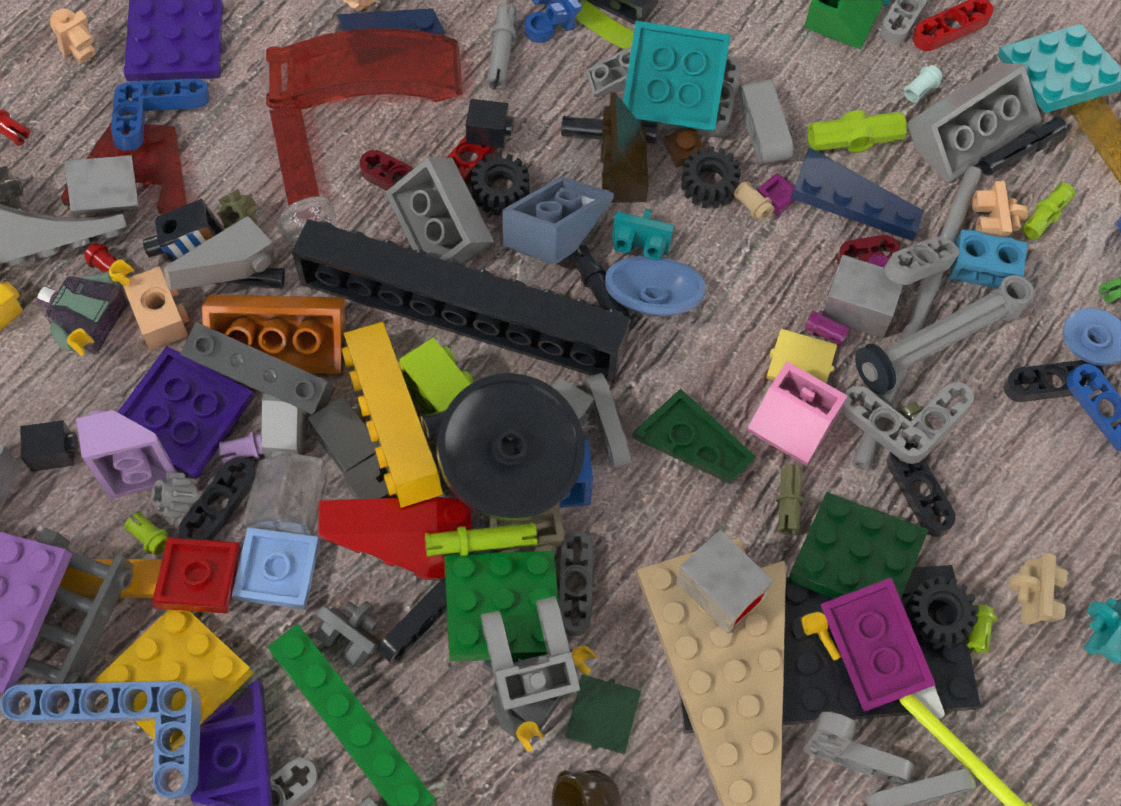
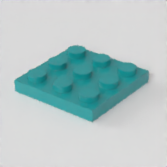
[623,21,731,132]
[998,23,1121,113]

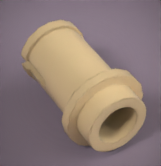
[734,181,774,221]

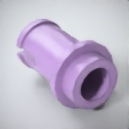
[219,431,264,464]

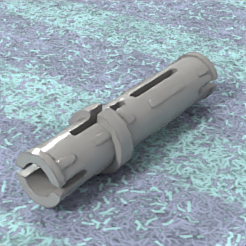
[486,2,517,90]

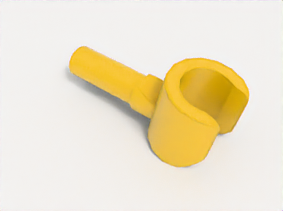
[801,612,841,661]

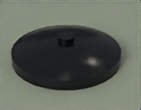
[436,373,585,521]

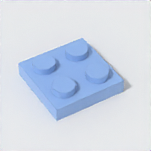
[232,527,320,610]

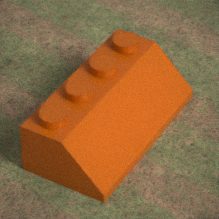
[202,294,346,374]

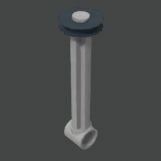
[855,275,1034,394]

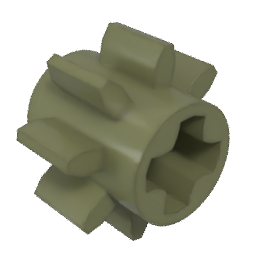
[216,189,260,228]

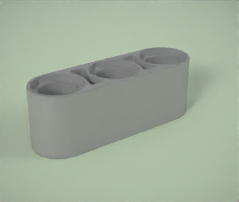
[738,80,793,164]

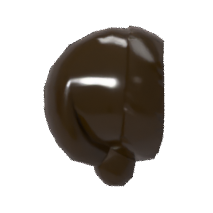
[552,770,622,806]

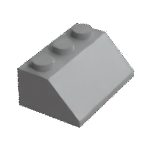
[385,157,494,264]

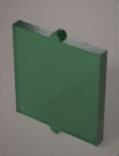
[565,674,641,755]

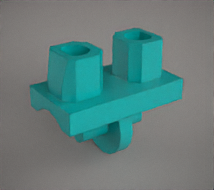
[611,208,674,261]
[1083,598,1121,664]

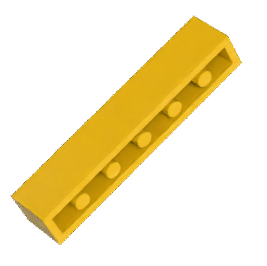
[341,322,443,508]

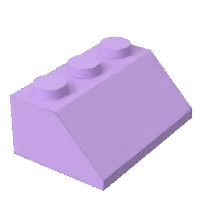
[76,410,177,499]

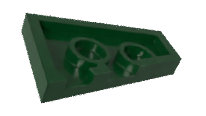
[632,388,756,484]

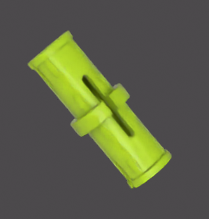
[1021,182,1076,240]

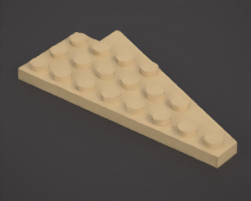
[636,538,786,806]

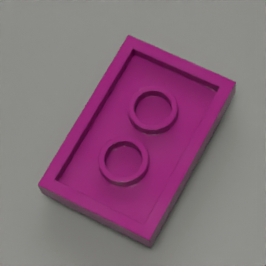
[820,578,936,712]

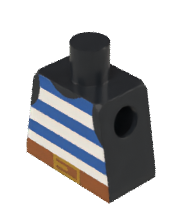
[143,199,224,262]

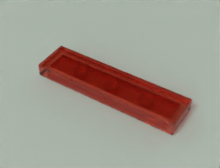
[269,104,324,221]

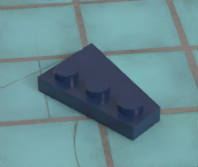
[337,8,445,67]

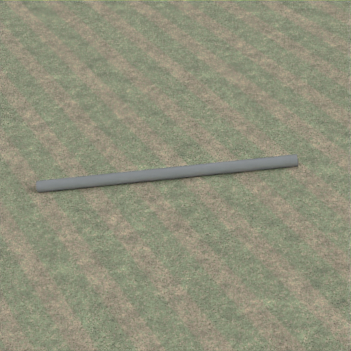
[852,166,982,470]

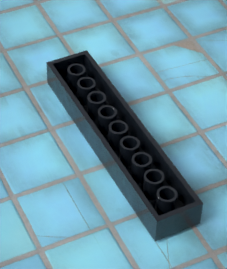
[292,219,630,383]

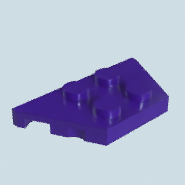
[190,680,272,806]

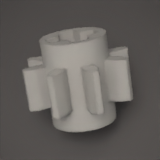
[152,472,197,518]

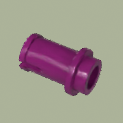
[804,310,850,346]

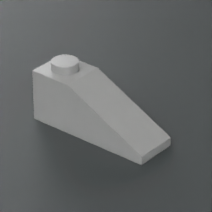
[164,216,274,290]

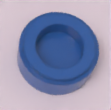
[525,12,555,43]

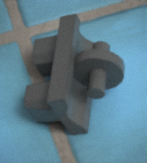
[314,601,381,667]

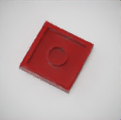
[152,538,241,614]

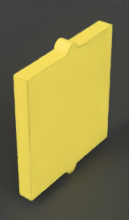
[766,329,837,384]

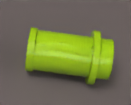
[124,512,168,555]
[967,604,997,653]

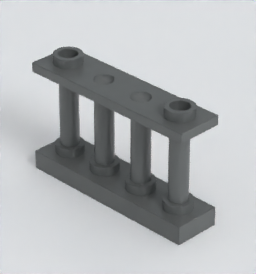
[180,322,336,415]
[22,528,134,702]

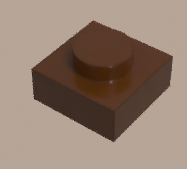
[664,128,706,168]

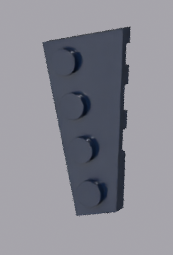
[791,147,924,241]

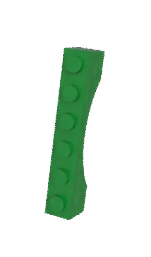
[267,623,437,806]

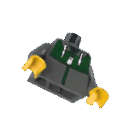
[482,645,597,752]

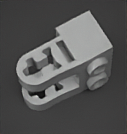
[480,596,580,710]

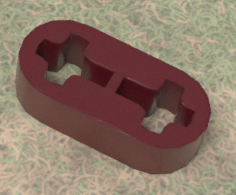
[837,235,900,266]

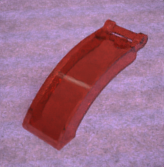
[266,28,463,109]

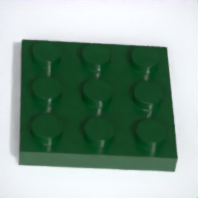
[788,492,928,600]

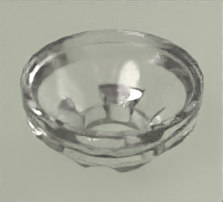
[276,196,336,244]

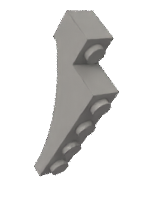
[0,204,128,267]

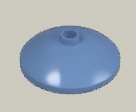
[605,256,706,317]

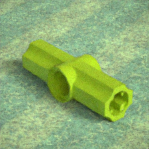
[807,110,907,153]

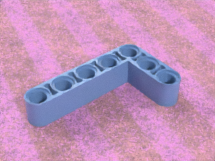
[0,681,201,799]

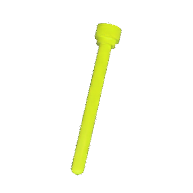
[900,694,1038,806]

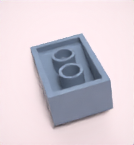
[503,176,614,264]

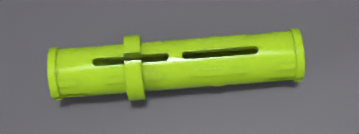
[425,522,537,557]

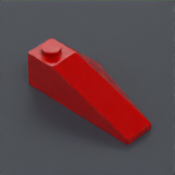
[318,497,472,581]

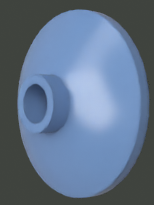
[1063,308,1121,366]

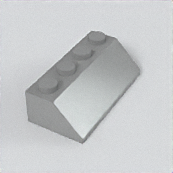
[907,63,1042,182]

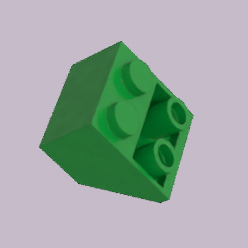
[804,0,883,50]

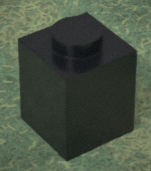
[465,99,514,148]
[20,420,79,472]

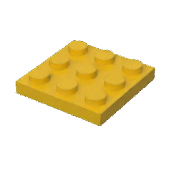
[95,610,254,751]

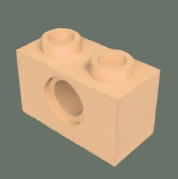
[123,266,190,351]

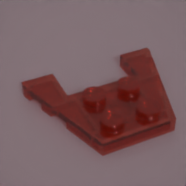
[61,121,187,214]

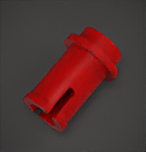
[0,109,30,146]
[84,243,118,273]

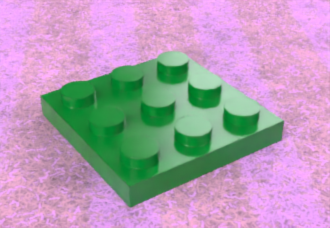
[444,551,559,662]

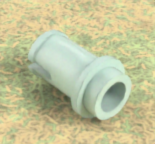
[903,65,943,103]

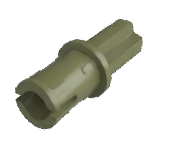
[776,464,804,535]

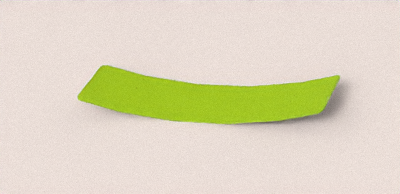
[575,0,634,50]

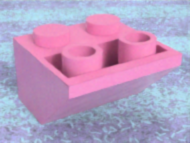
[747,362,847,466]

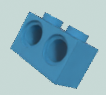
[949,229,1027,289]

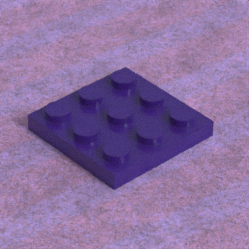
[124,0,223,82]
[118,346,254,480]

